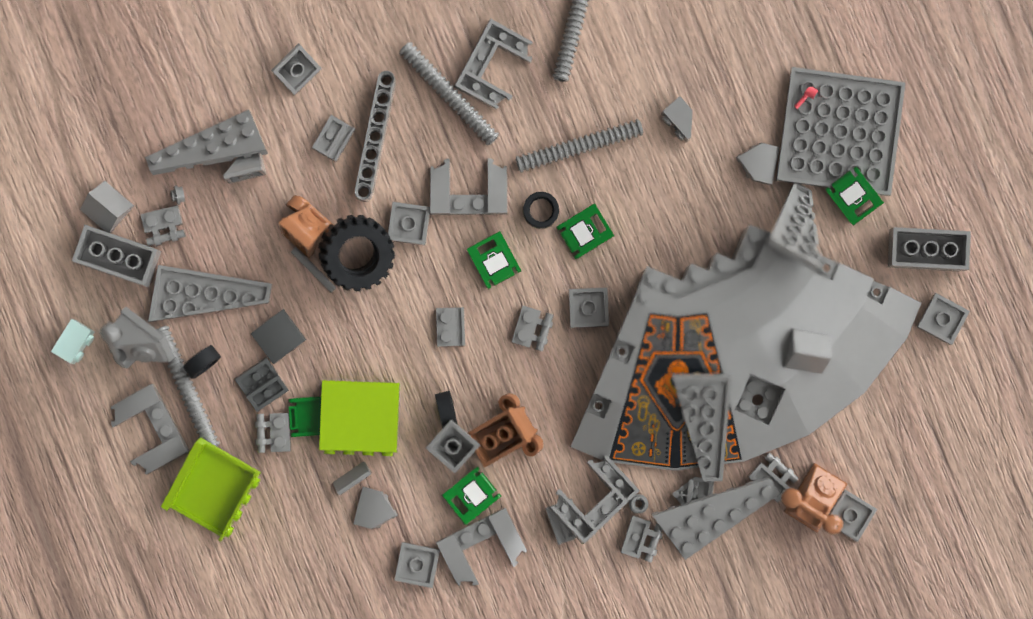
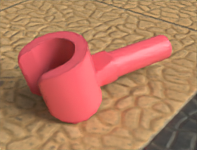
[794,87,818,109]

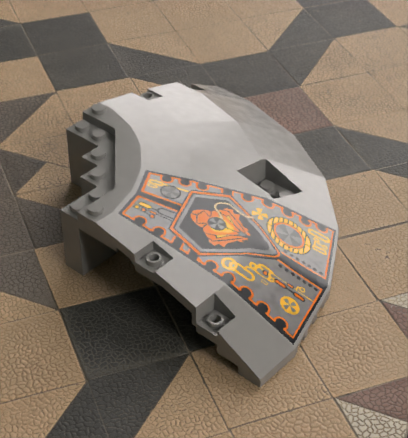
[570,225,921,471]

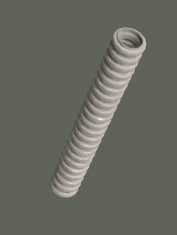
[552,0,589,82]
[399,42,499,145]
[516,119,643,173]
[156,326,220,446]

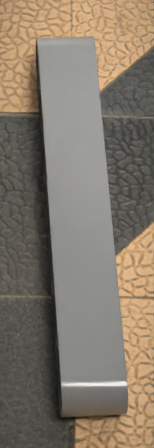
[355,71,396,202]

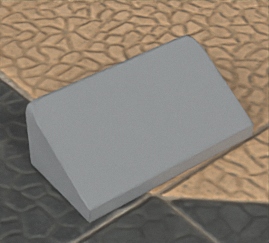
[333,462,372,495]

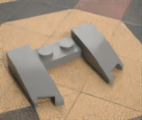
[454,19,532,109]
[430,158,507,215]
[111,384,190,474]
[551,455,640,544]
[436,507,527,585]

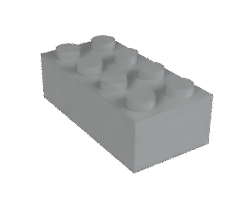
[72,225,161,287]
[888,227,971,272]

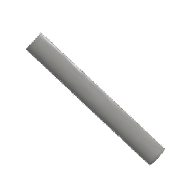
[291,247,336,293]

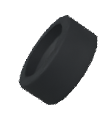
[523,192,559,229]
[183,345,221,379]
[435,391,458,429]

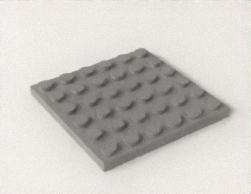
[776,67,905,196]

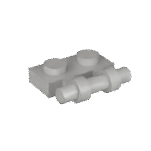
[140,205,186,246]
[512,306,554,352]
[255,413,291,453]
[748,452,798,503]
[621,515,663,563]

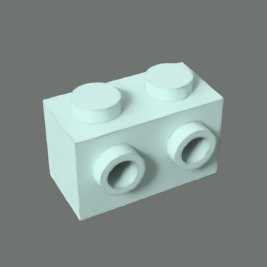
[51,319,95,364]

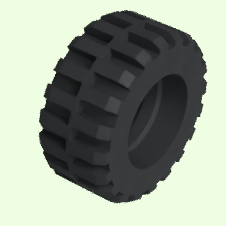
[318,215,395,292]

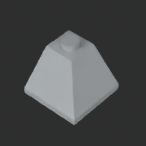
[223,153,267,183]
[426,420,480,473]

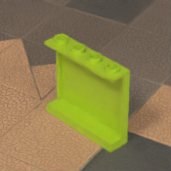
[319,380,400,456]
[161,438,261,542]

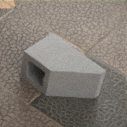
[662,96,693,142]

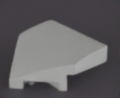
[736,143,780,185]
[672,477,714,505]
[353,487,398,529]

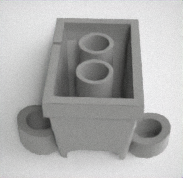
[100,307,175,369]

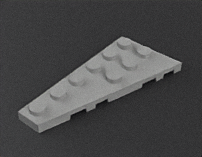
[145,110,268,175]
[767,183,822,274]
[148,265,272,322]
[672,374,732,481]
[652,477,780,560]

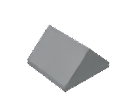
[271,43,322,95]
[80,181,134,233]
[784,329,832,374]

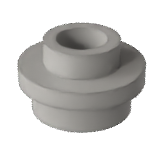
[171,186,185,205]
[629,494,648,514]

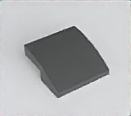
[251,309,307,364]
[235,357,289,412]

